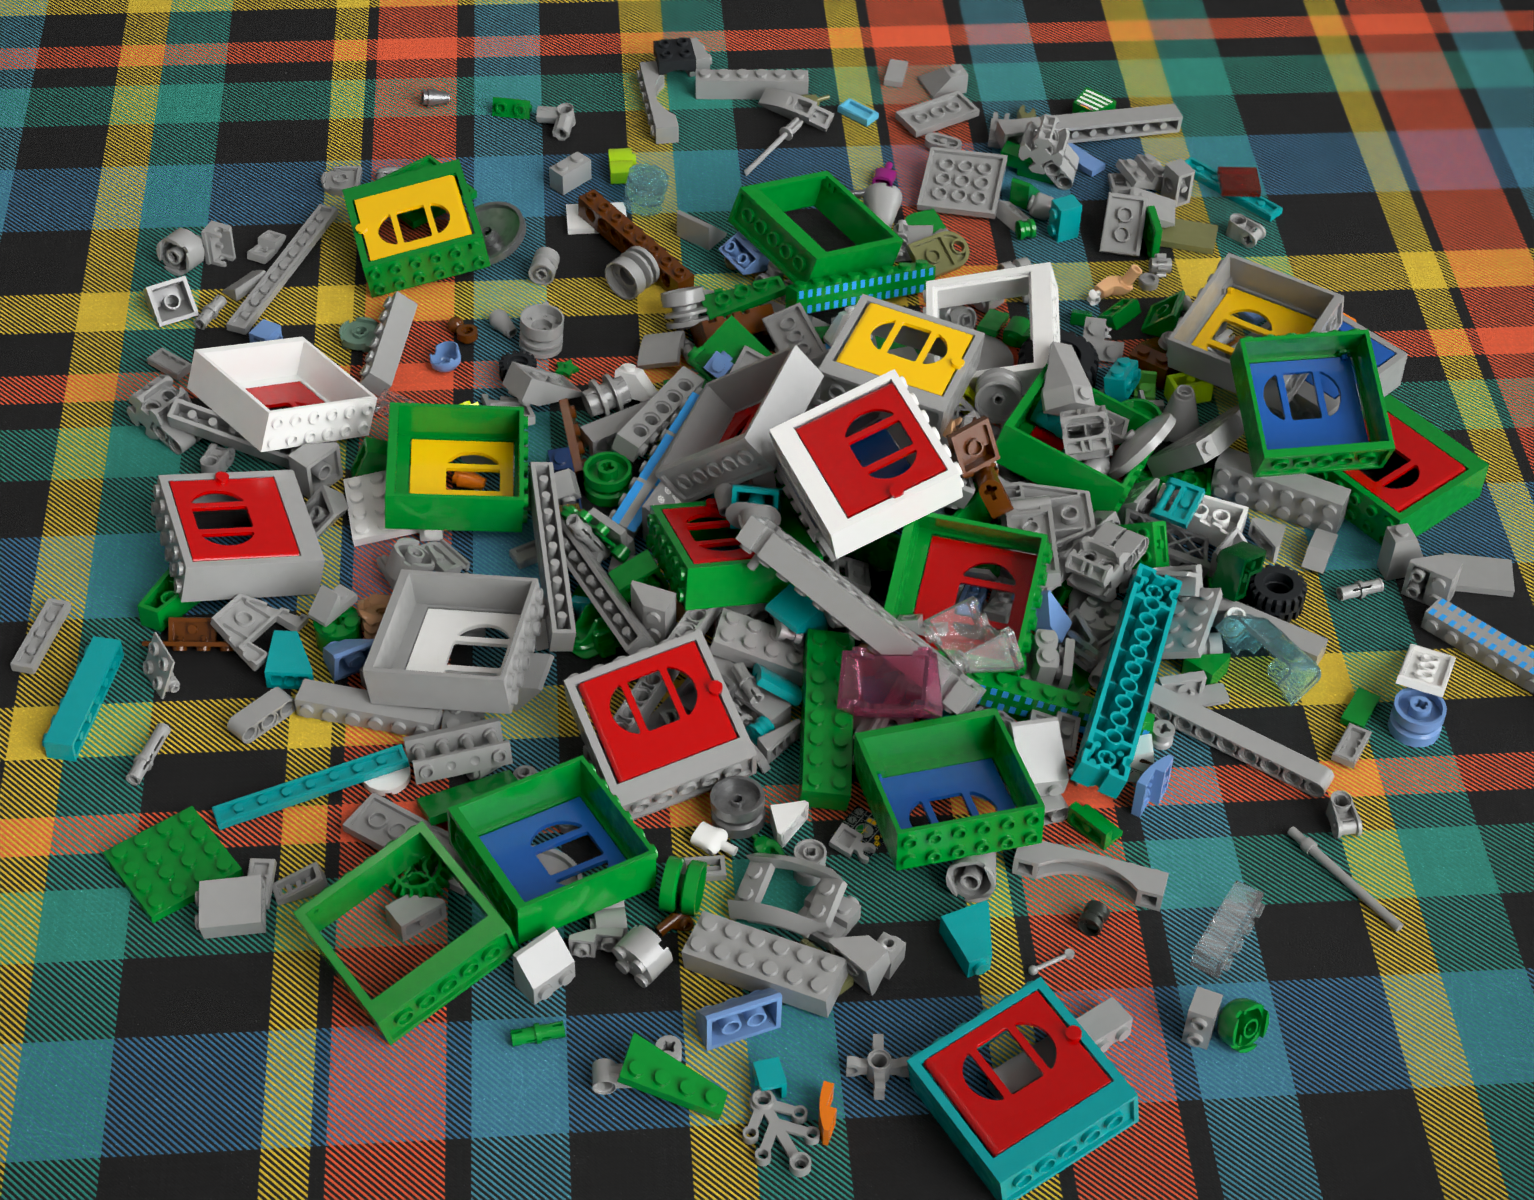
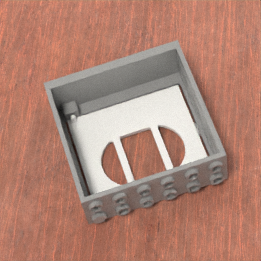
[362,569,547,714]

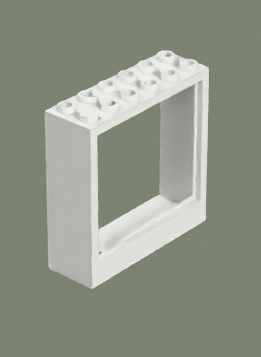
[923,262,1060,396]

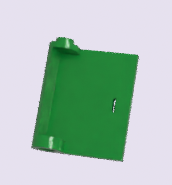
[687,315,772,382]

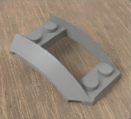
[727,853,848,938]

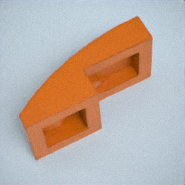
[818,1081,837,1146]

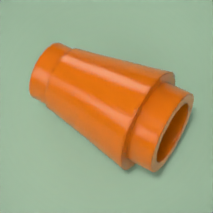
[452,471,487,491]

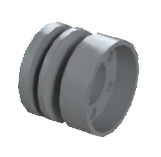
[605,246,660,300]
[660,286,709,330]
[519,304,564,359]

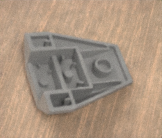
[1000,482,1096,550]

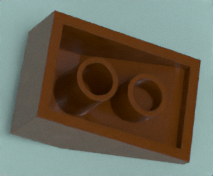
[1129,337,1179,389]

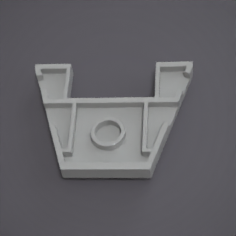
[210,593,309,671]

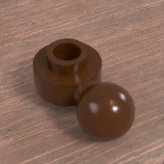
[448,317,478,344]

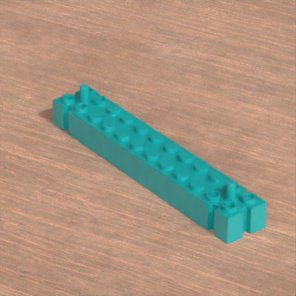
[1070,563,1182,799]

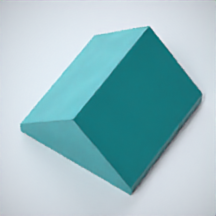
[765,584,829,634]

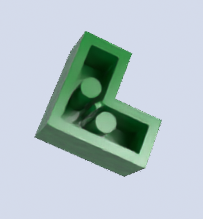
[608,549,669,603]

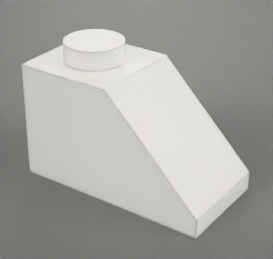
[614,363,658,402]

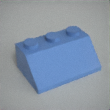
[696,988,782,1051]

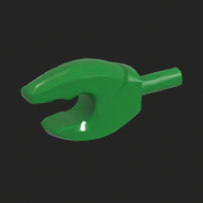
[751,834,785,855]

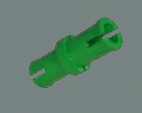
[510,1020,566,1047]

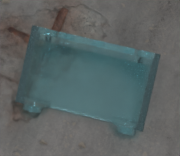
[1215,615,1321,706]

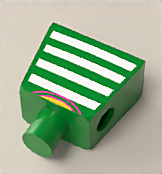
[1072,87,1116,113]

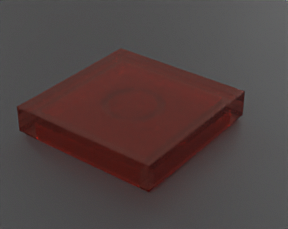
[1217,167,1261,197]

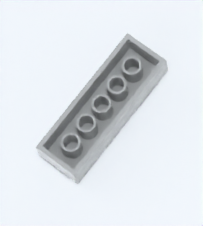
[1211,447,1351,534]
[681,911,848,1018]

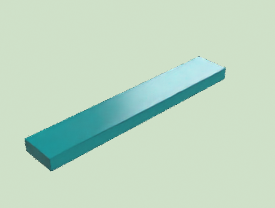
[1185,157,1283,222]

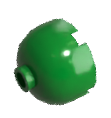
[1217,998,1269,1053]

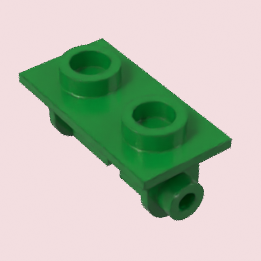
[492,97,532,120]

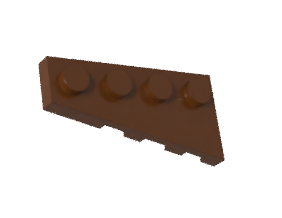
[559,398,586,483]

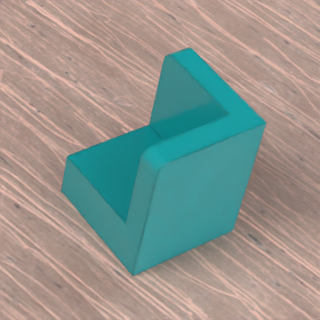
[752,1057,787,1098]

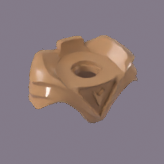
[356,593,391,639]

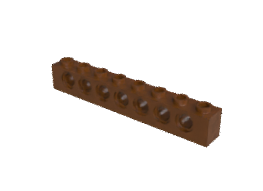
[578,189,694,292]

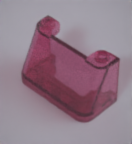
[837,647,943,719]

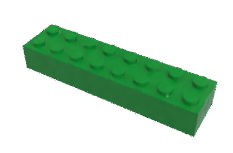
[798,629,855,811]

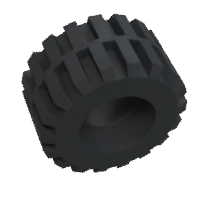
[1245,564,1307,623]

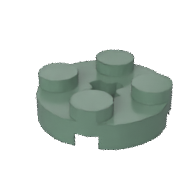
[339,317,378,352]

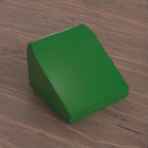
[1070,309,1093,326]

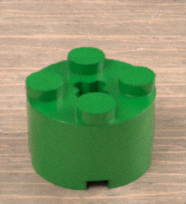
[313,606,363,652]

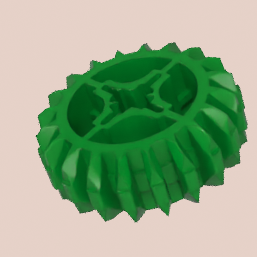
[387,847,453,898]

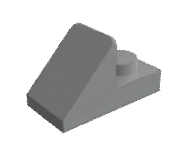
[308,584,358,627]

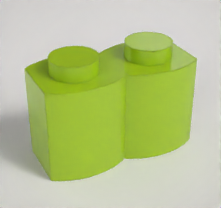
[608,148,638,184]

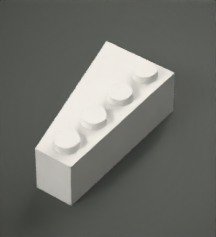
[1155,483,1249,548]

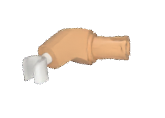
[1087,264,1142,306]

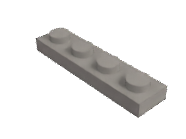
[10,598,72,675]

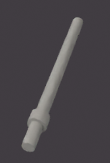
[1287,826,1404,932]

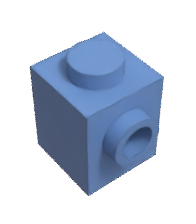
[249,319,283,343]
[703,351,734,378]

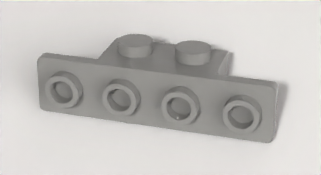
[1157,670,1230,707]

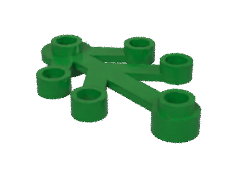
[560,505,631,564]

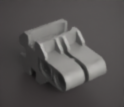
[1018,114,1079,190]
[127,374,202,455]
[1060,405,1115,461]
[1065,521,1149,602]

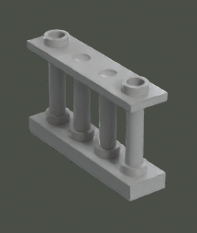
[403,717,513,785]

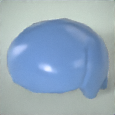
[430,341,461,373]

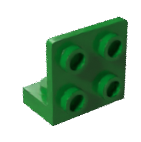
[1119,521,1170,569]

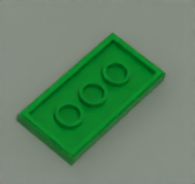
[416,770,518,826]

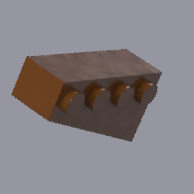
[690,303,774,348]

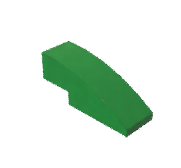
[1001,141,1054,185]

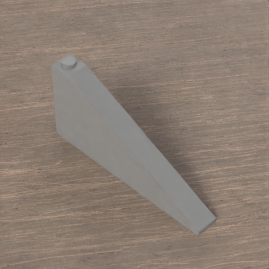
[1147,404,1270,478]

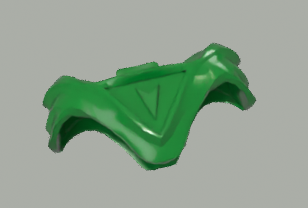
[572,603,622,659]

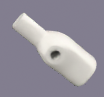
[690,821,738,856]

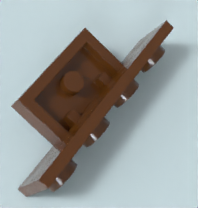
[142,617,234,651]

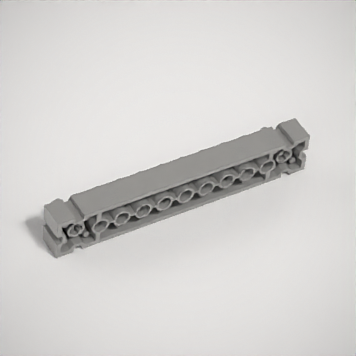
[735,515,987,717]

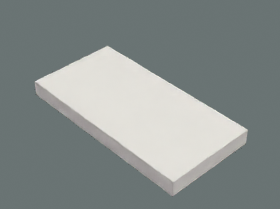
[1396,644,1456,698]

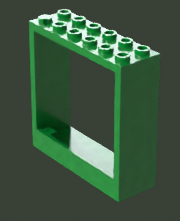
[728,171,904,283]
[293,821,520,1046]

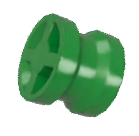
[1015,218,1036,240]

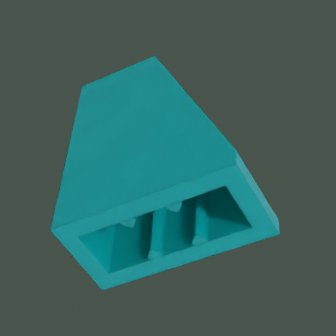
[264,630,314,689]
[939,900,992,978]

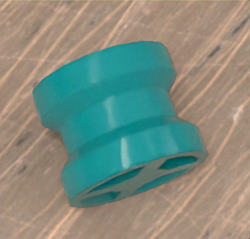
[745,715,775,745]

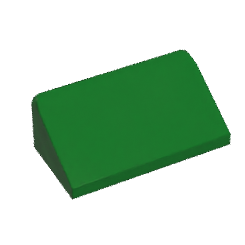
[1097,298,1141,330]

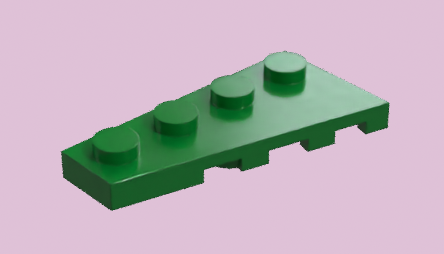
[1122,468,1212,496]
[617,1032,728,1120]

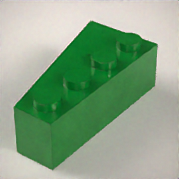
[137,568,201,632]

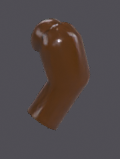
[654,913,694,937]

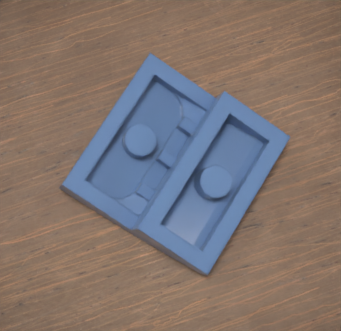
[1131,755,1174,817]

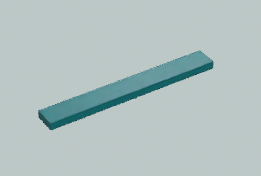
[212,744,410,830]

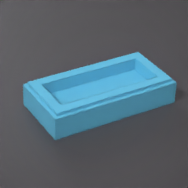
[837,98,879,127]

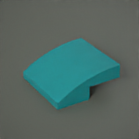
[752,663,802,706]

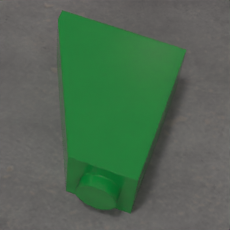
[351,437,411,477]

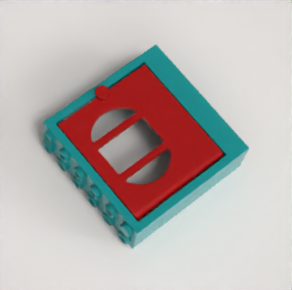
[906,977,1139,1200]

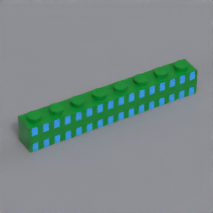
[785,259,936,314]
[965,663,1155,735]

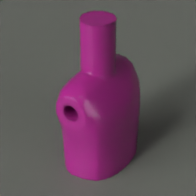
[872,161,897,186]

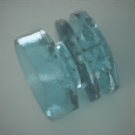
[623,164,669,216]

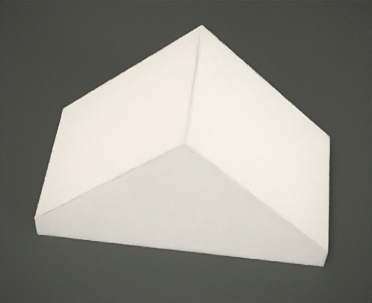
[770,800,809,848]

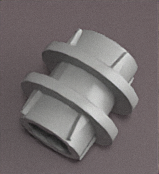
[581,373,632,418]

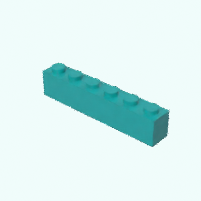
[42,636,124,762]

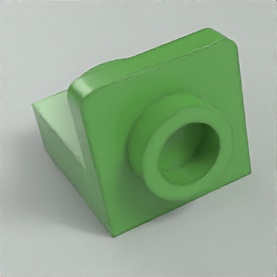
[1133,370,1157,400]

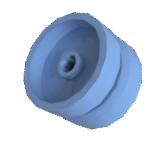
[1388,687,1447,747]

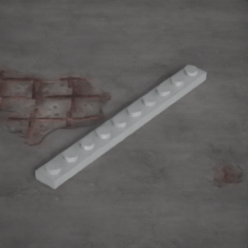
[226,204,338,335]

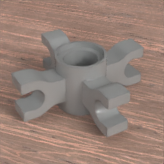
[846,1034,910,1100]

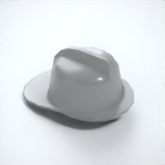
[725,502,781,529]

